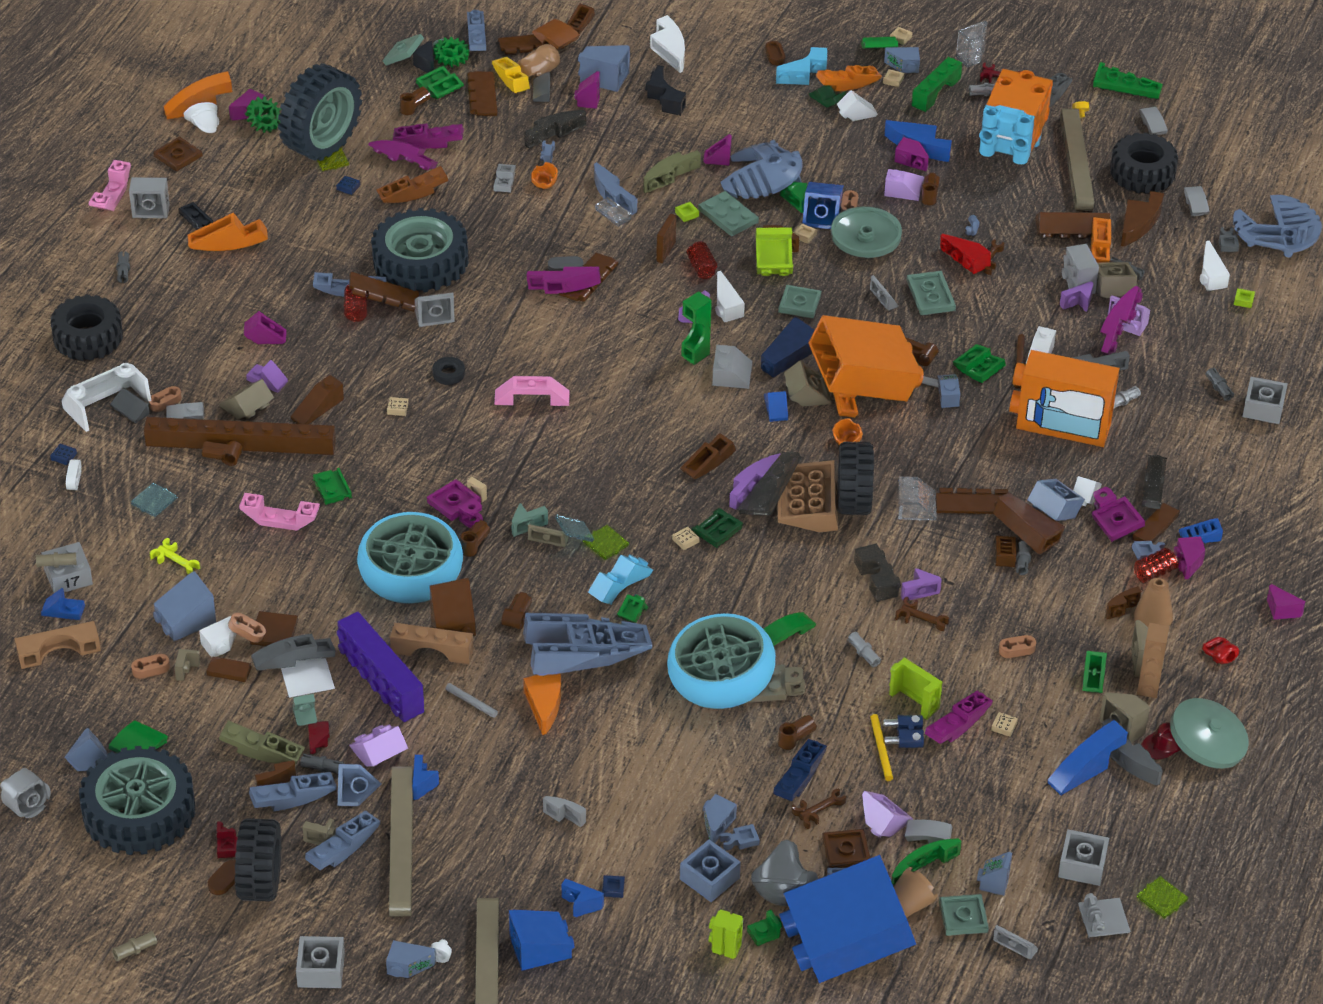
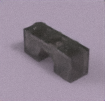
[854,543,901,602]

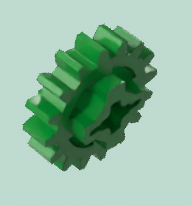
[433,37,470,67]
[245,96,282,133]

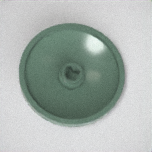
[831,207,902,258]
[1170,698,1249,769]

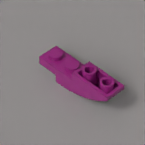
[393,123,464,149]
[368,140,438,170]
[526,267,601,294]
[1100,286,1143,355]
[925,690,993,744]

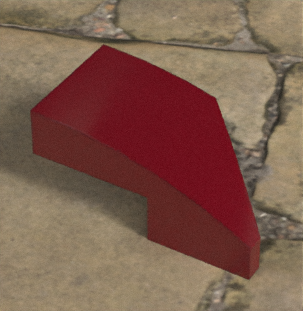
[308,721,330,754]
[217,821,238,858]

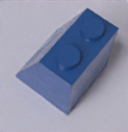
[802,182,844,229]
[509,910,575,970]

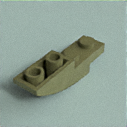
[643,150,701,193]
[219,720,305,764]

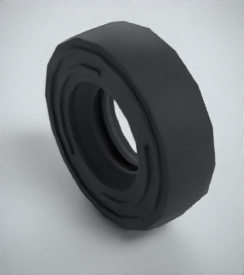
[432,357,465,385]

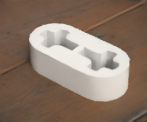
[66,459,82,490]

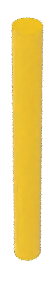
[870,714,893,781]

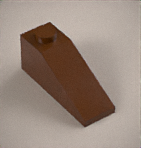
[291,375,344,424]

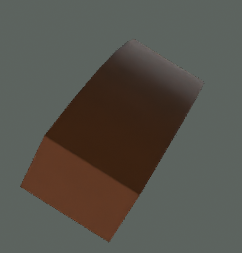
[680,433,736,479]

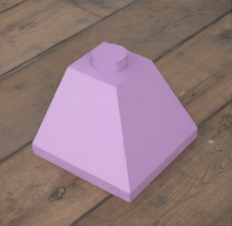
[884,169,924,201]
[862,791,913,838]

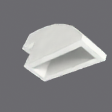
[650,15,685,73]

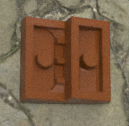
[532,19,580,50]

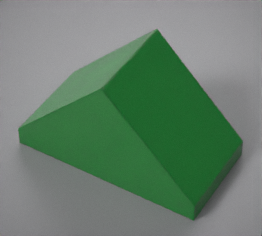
[780,182,808,213]
[1082,651,1107,693]

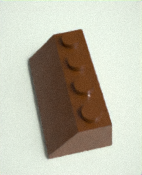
[1035,212,1110,238]

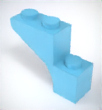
[776,47,827,85]
[588,554,653,605]

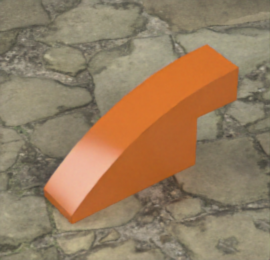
[164,71,232,119]
[187,212,268,251]
[523,673,561,735]

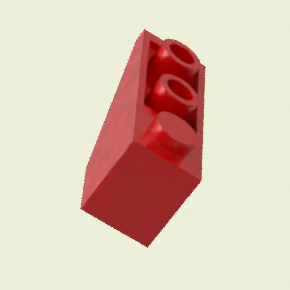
[940,234,991,274]

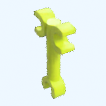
[149,538,200,575]

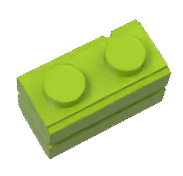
[708,910,743,959]

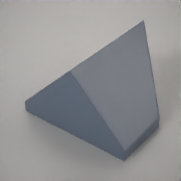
[65,728,108,772]
[337,764,382,806]

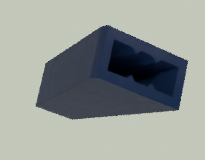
[761,317,815,378]

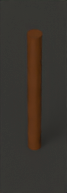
[1014,334,1025,388]

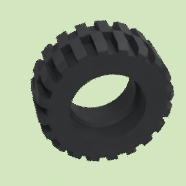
[1110,133,1178,194]
[50,295,123,361]
[838,442,874,515]
[235,818,281,902]

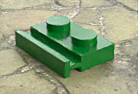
[313,468,352,505]

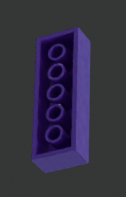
[337,612,424,722]

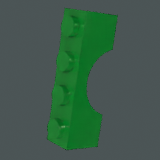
[912,57,962,112]
[681,291,712,365]

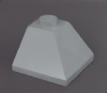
[166,402,205,420]

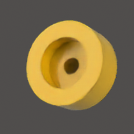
[1072,101,1090,118]

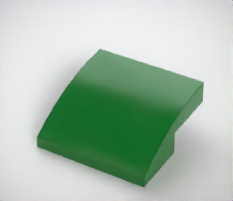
[861,37,898,49]
[416,66,464,99]
[953,344,1006,383]
[108,720,168,753]

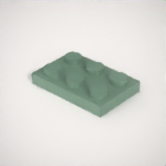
[698,191,759,237]
[907,271,956,315]

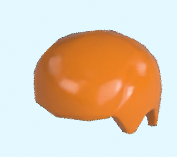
[531,162,558,189]
[832,418,863,445]

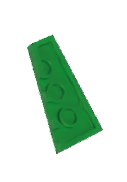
[1093,62,1163,99]

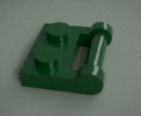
[691,508,743,548]

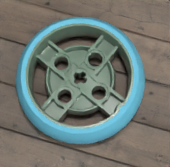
[357,512,463,603]
[667,614,776,709]

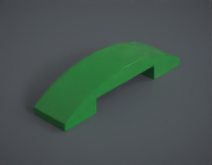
[764,612,816,646]
[891,838,962,887]

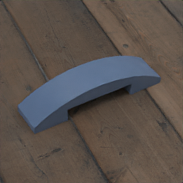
[313,272,387,297]

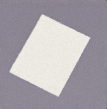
[281,658,335,698]

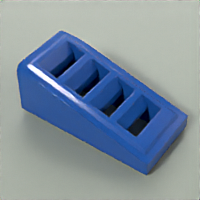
[1179,518,1223,543]

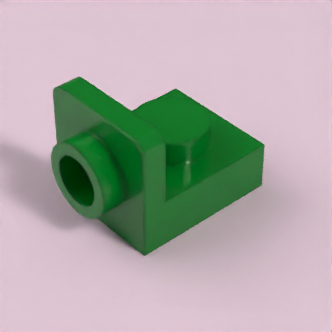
[617,594,648,623]
[747,909,782,946]

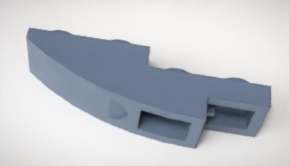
[467,10,486,51]
[594,162,638,215]
[249,772,337,811]
[305,811,380,870]

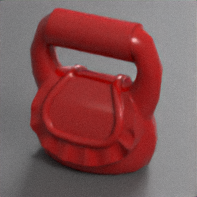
[1202,637,1239,664]

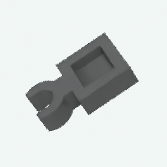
[1219,227,1239,252]

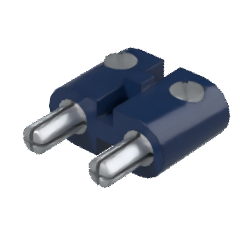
[883,715,924,748]

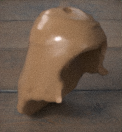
[517,44,560,77]

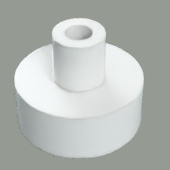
[430,939,452,963]

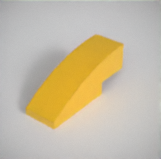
[492,57,530,93]

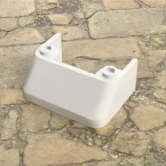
[62,363,151,432]

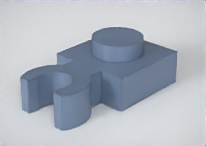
[1132,541,1169,561]
[720,824,760,850]

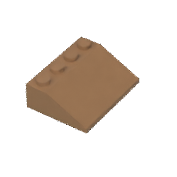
[778,460,838,532]

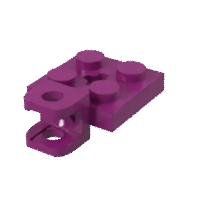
[427,479,483,528]
[1092,487,1145,542]

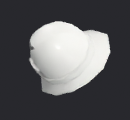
[184,102,219,133]

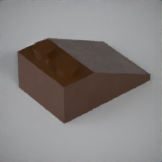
[429,578,476,636]

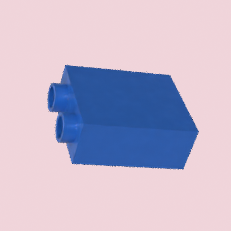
[779,855,916,983]

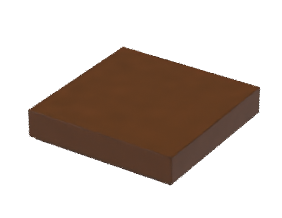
[153,136,203,172]
[656,214,676,264]
[250,611,298,646]
[822,829,870,868]

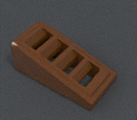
[567,3,595,34]
[995,536,1016,567]

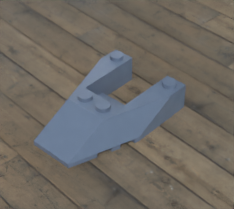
[523,613,652,676]

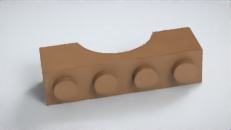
[15,621,101,669]
[1137,622,1169,698]
[390,623,474,664]

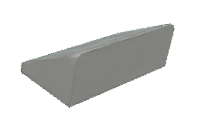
[870,275,899,311]
[993,925,1038,960]

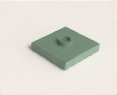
[383,34,424,65]
[778,285,821,319]
[939,894,989,936]

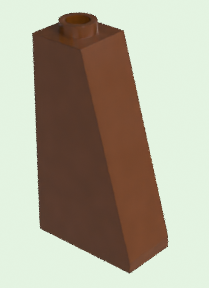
[993,492,1065,554]

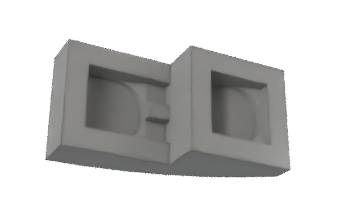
[1139,107,1168,135]
[494,164,516,193]
[1184,186,1210,216]
[543,796,586,827]
[905,820,952,843]

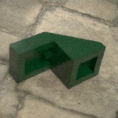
[809,85,846,108]

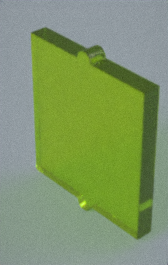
[317,147,349,171]
[583,525,629,560]
[1137,876,1188,919]

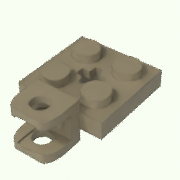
[746,664,805,703]

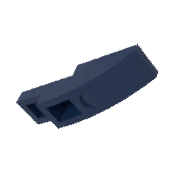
[773,739,827,801]

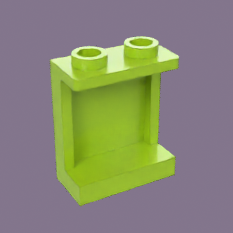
[755,228,793,276]
[889,657,942,720]

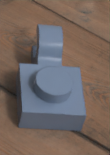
[540,140,555,165]

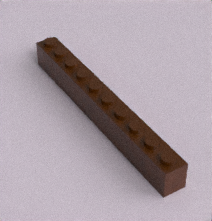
[144,417,336,455]

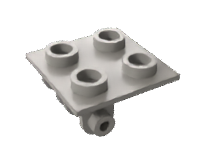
[1078,893,1130,938]

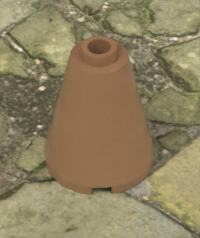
[1133,578,1173,627]
[894,867,938,918]

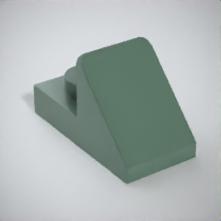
[512,503,548,537]
[292,694,317,726]

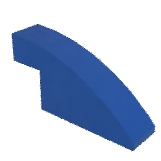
[884,120,952,162]
[1047,720,1128,795]

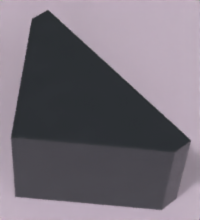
[413,41,434,73]

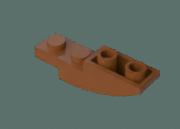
[376,166,449,203]

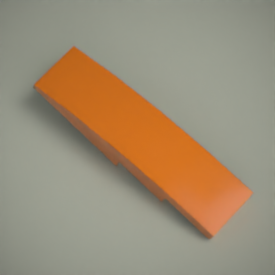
[1091,217,1111,263]

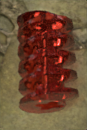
[686,241,717,279]
[344,284,367,322]
[1134,548,1179,584]

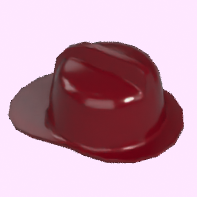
[1141,722,1182,759]

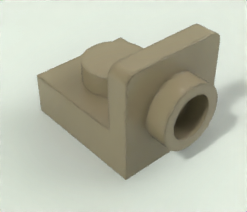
[175,649,200,681]
[302,818,336,845]

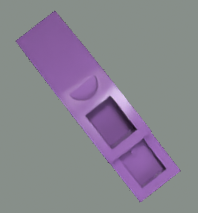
[729,453,784,510]

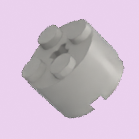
[0,768,51,818]

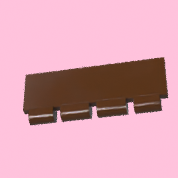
[498,34,564,55]
[467,71,497,116]
[559,253,618,302]
[349,272,419,312]
[936,488,1008,514]

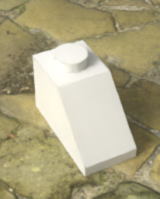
[837,90,878,121]
[1073,476,1102,506]
[199,616,237,657]

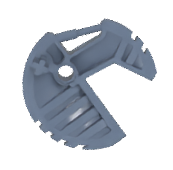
[721,140,803,199]
[1233,195,1322,257]

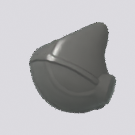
[751,840,818,906]

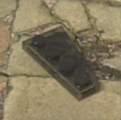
[737,452,801,515]

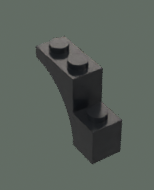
[645,65,686,116]

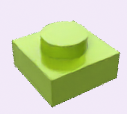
[675,202,699,222]
[1234,288,1255,308]

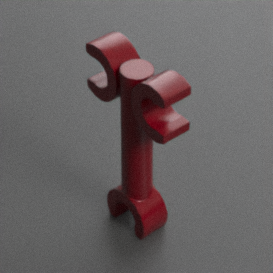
[980,62,1021,83]

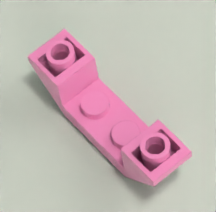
[89,160,131,211]
[495,376,569,406]
[239,493,320,531]

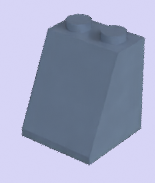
[578,45,630,92]
[153,571,216,641]

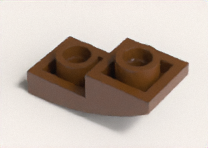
[1105,586,1142,619]
[255,760,296,787]

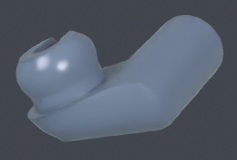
[965,215,980,236]

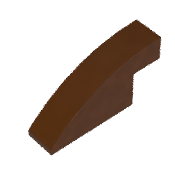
[1121,191,1164,246]

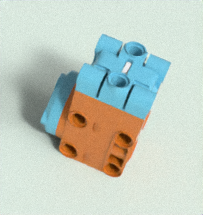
[979,69,1053,164]

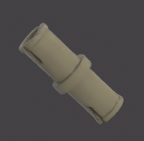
[36,552,77,568]
[112,931,157,961]

